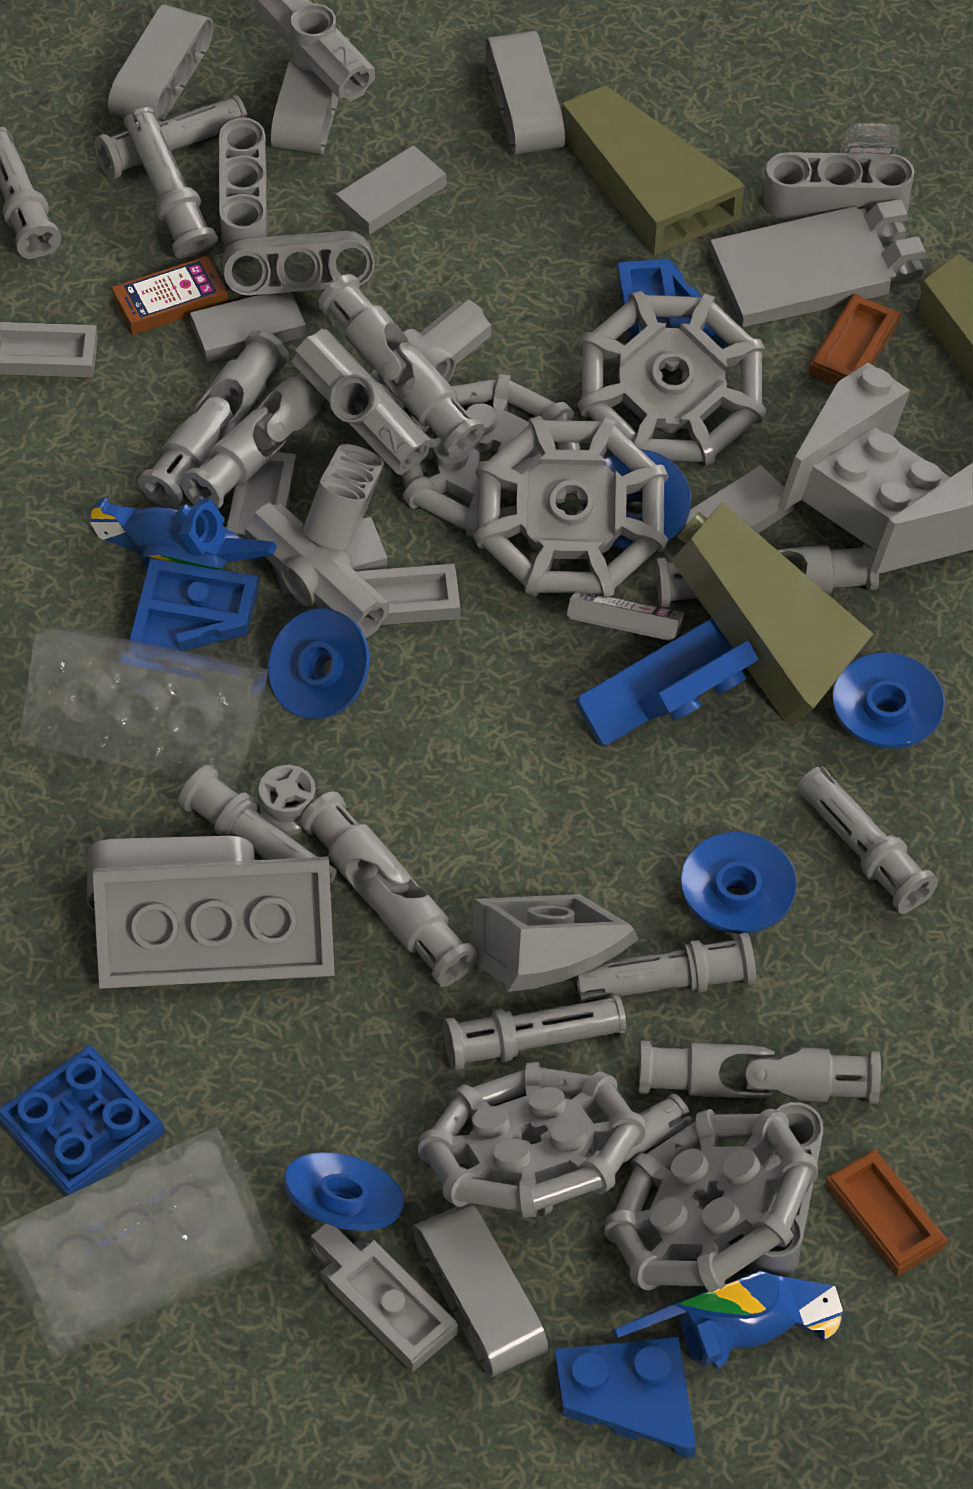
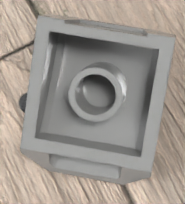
[471,894,639,992]

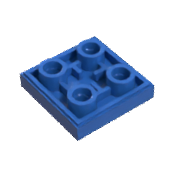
[0,1044,165,1202]

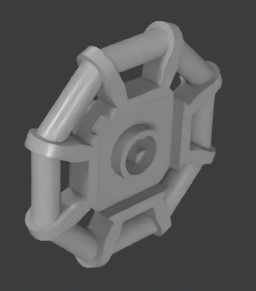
[577,290,766,467]
[401,374,581,538]
[473,416,669,597]
[418,1062,646,1218]
[604,1109,818,1292]

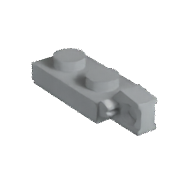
[311,1224,458,1373]

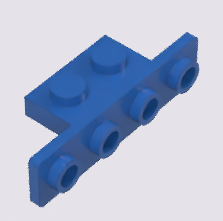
[575,618,759,746]

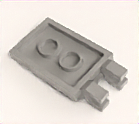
[710,199,926,327]

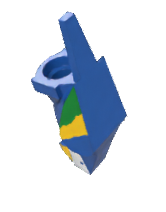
[90,497,277,569]
[612,1271,843,1368]

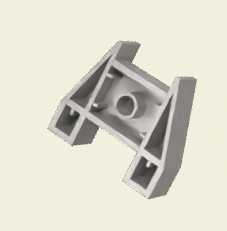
[778,362,973,574]

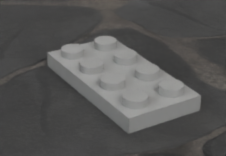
[93,856,335,989]

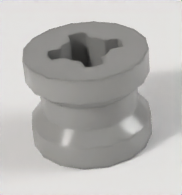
[258,764,316,835]

